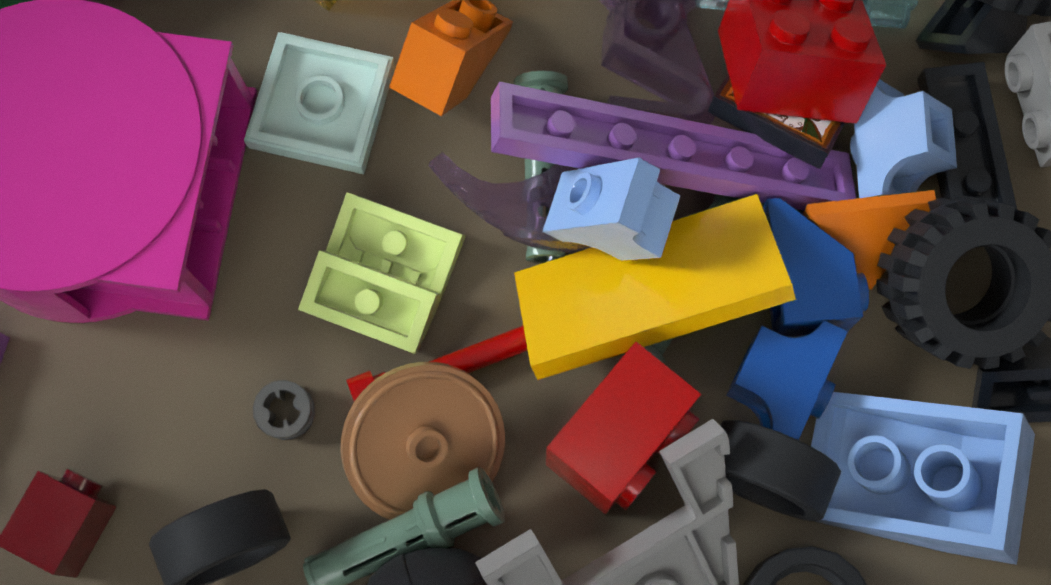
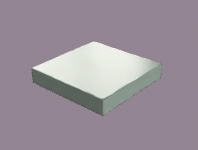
[244,32,395,174]

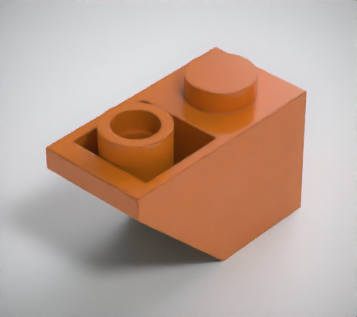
[389,0,513,116]

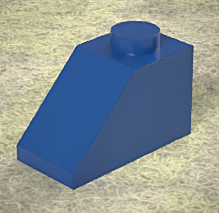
[763,198,869,337]

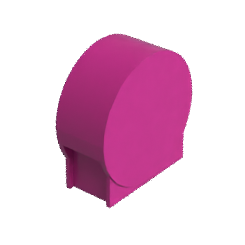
[0,0,257,323]

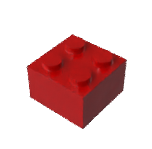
[718,0,887,124]
[546,341,701,515]

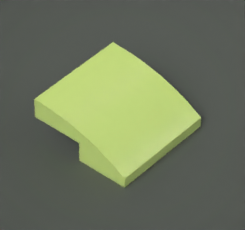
[298,192,466,354]

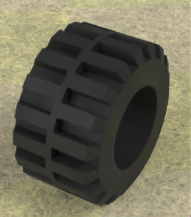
[876,196,1051,369]

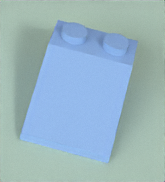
[811,392,1035,565]

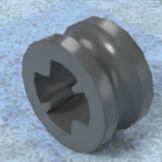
[253,380,315,440]

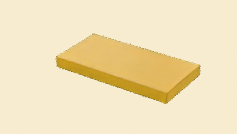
[514,194,796,380]

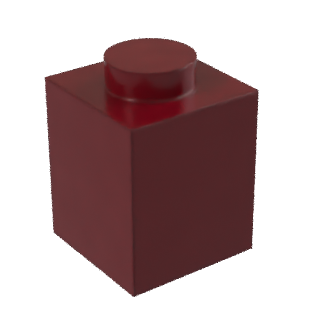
[0,468,117,578]

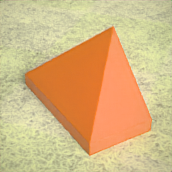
[802,190,936,290]

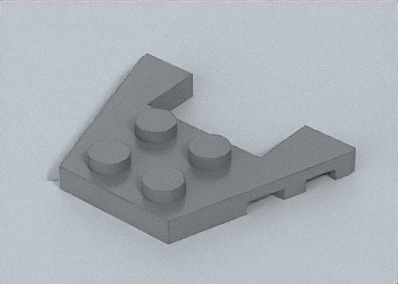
[475,419,739,585]

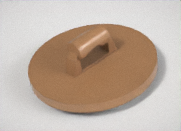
[341,362,505,520]

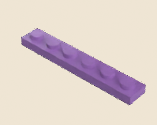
[491,81,856,211]

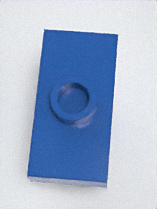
[726,320,848,440]

